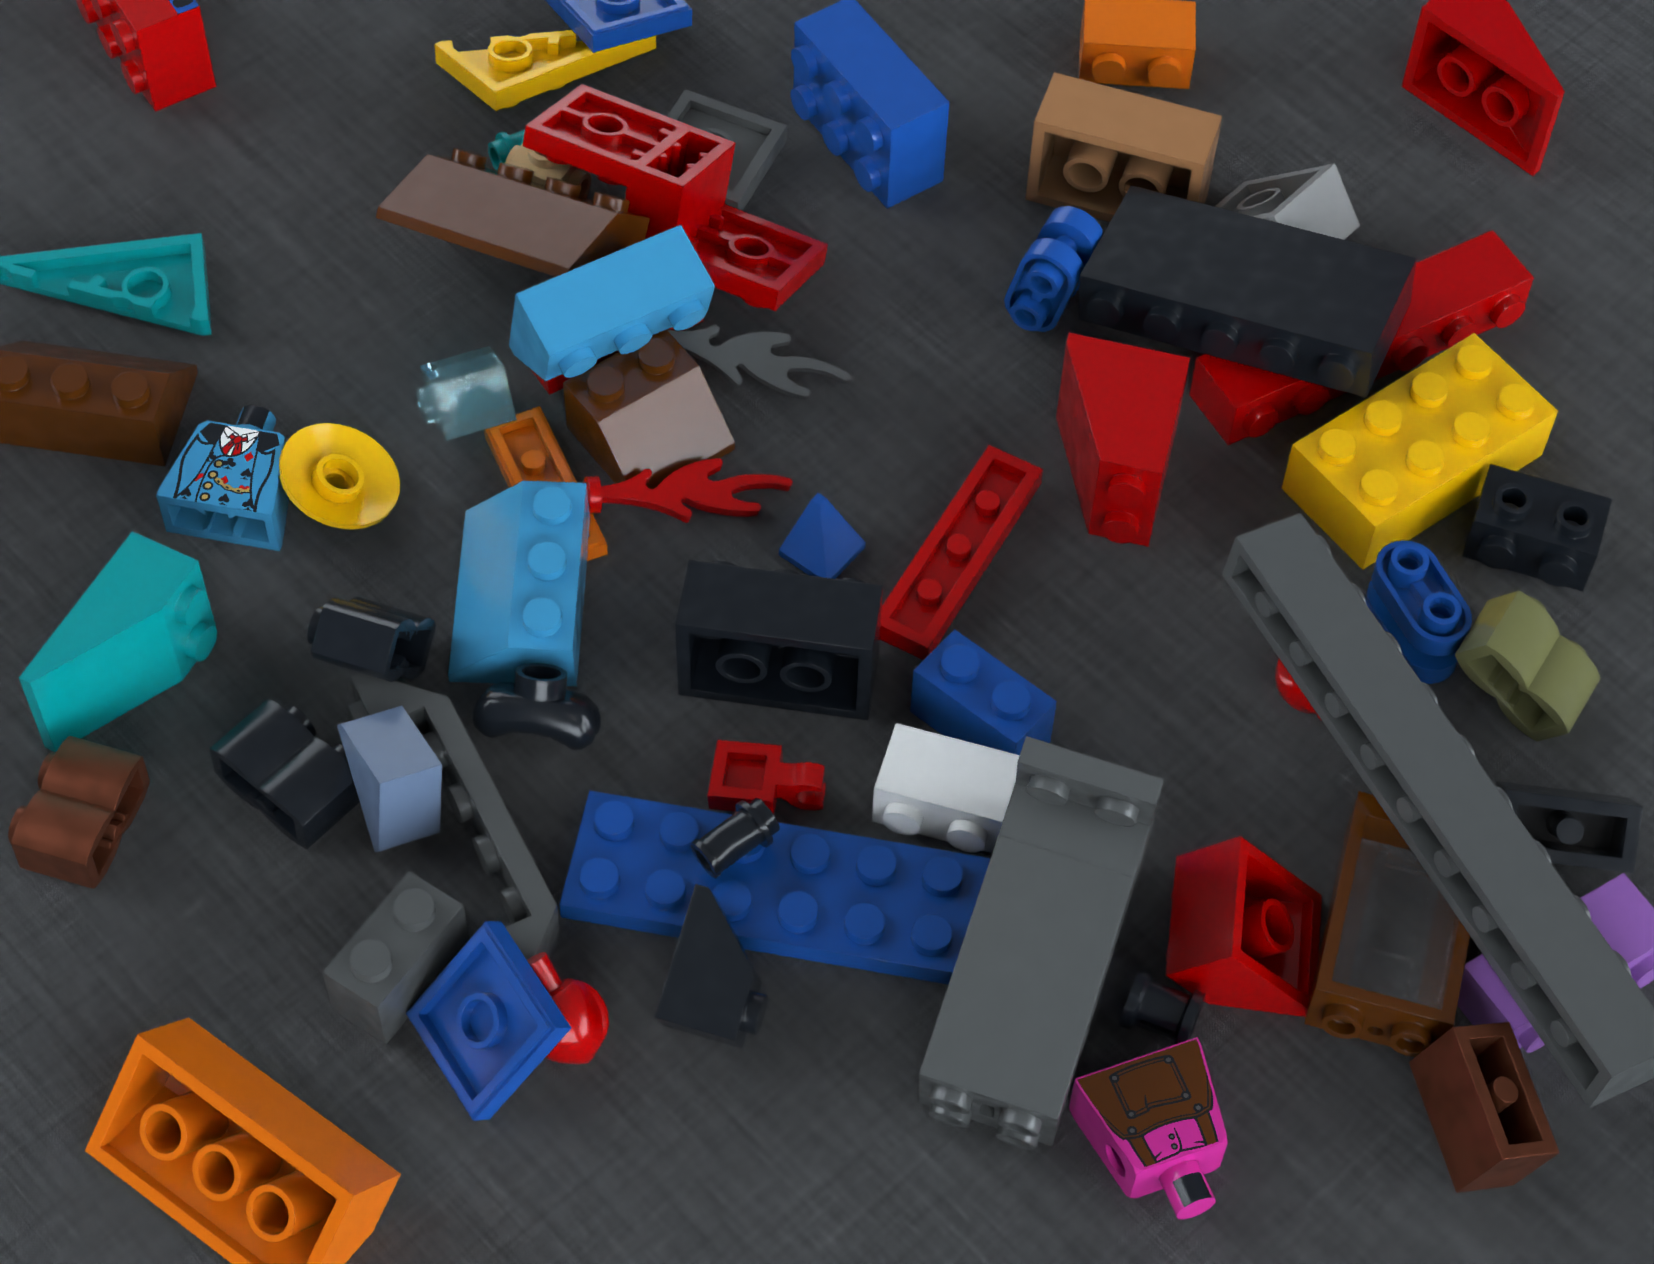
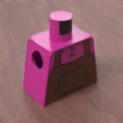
[1069,1037,1228,1219]

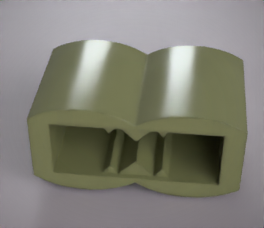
[1455,590,1600,741]

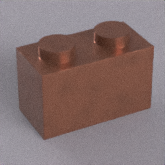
[1409,1022,1560,1193]

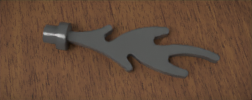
[667,324,850,400]

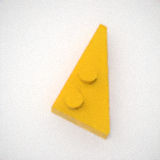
[434,30,656,111]

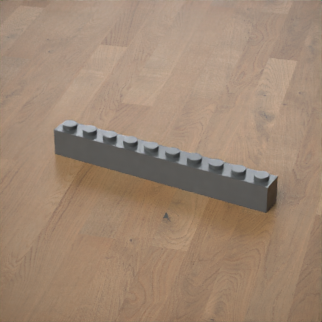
[1222,513,1654,1108]

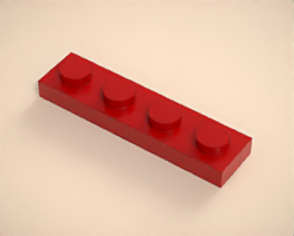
[880,445,1043,660]

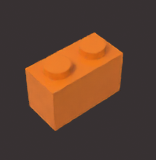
[1079,0,1196,89]

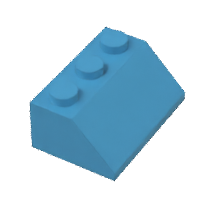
[509,225,715,381]
[448,481,590,687]

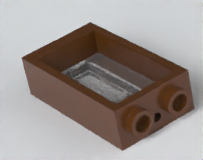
[1304,791,1470,1057]

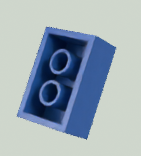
[790,0,949,209]

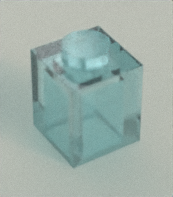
[416,346,517,440]

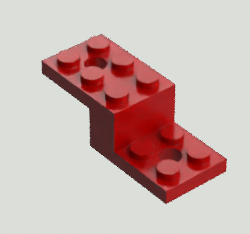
[523,84,828,311]

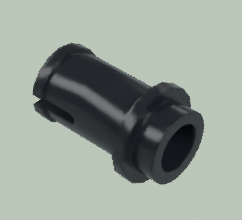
[690,798,780,879]

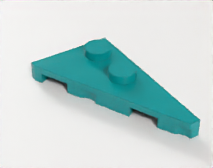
[0,233,212,336]

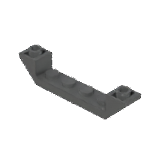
[346,673,561,960]

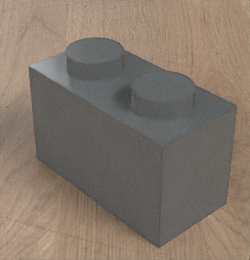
[322,871,469,1045]

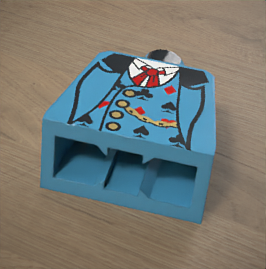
[156,405,289,551]

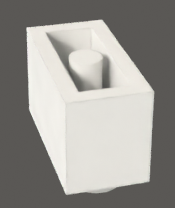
[872,723,1020,853]

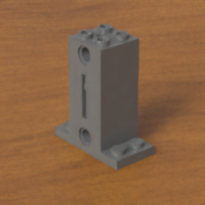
[919,736,1164,1150]

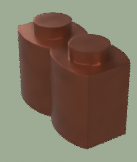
[8,736,150,889]

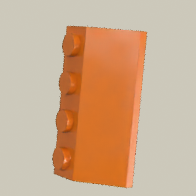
[85,1017,401,1264]

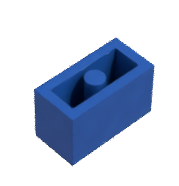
[910,629,1057,755]

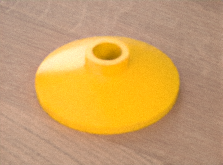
[279,423,400,529]

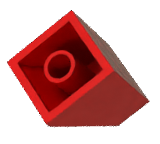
[1056,332,1190,547]

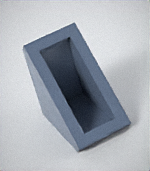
[337,706,442,852]

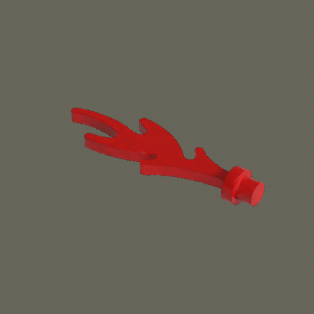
[583,458,793,523]

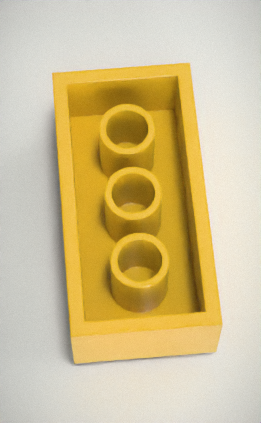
[1281,333,1558,570]

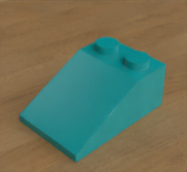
[19,531,218,753]

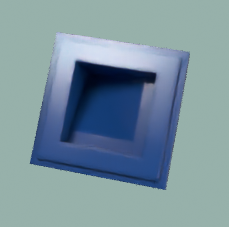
[779,493,866,579]

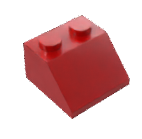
[1165,836,1322,1017]

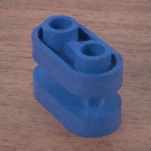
[1004,206,1104,332]
[1365,540,1472,684]

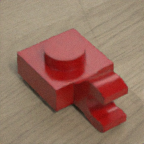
[707,740,827,814]

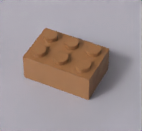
[1025,72,1222,222]

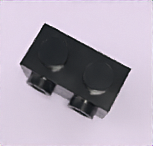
[1462,464,1612,592]

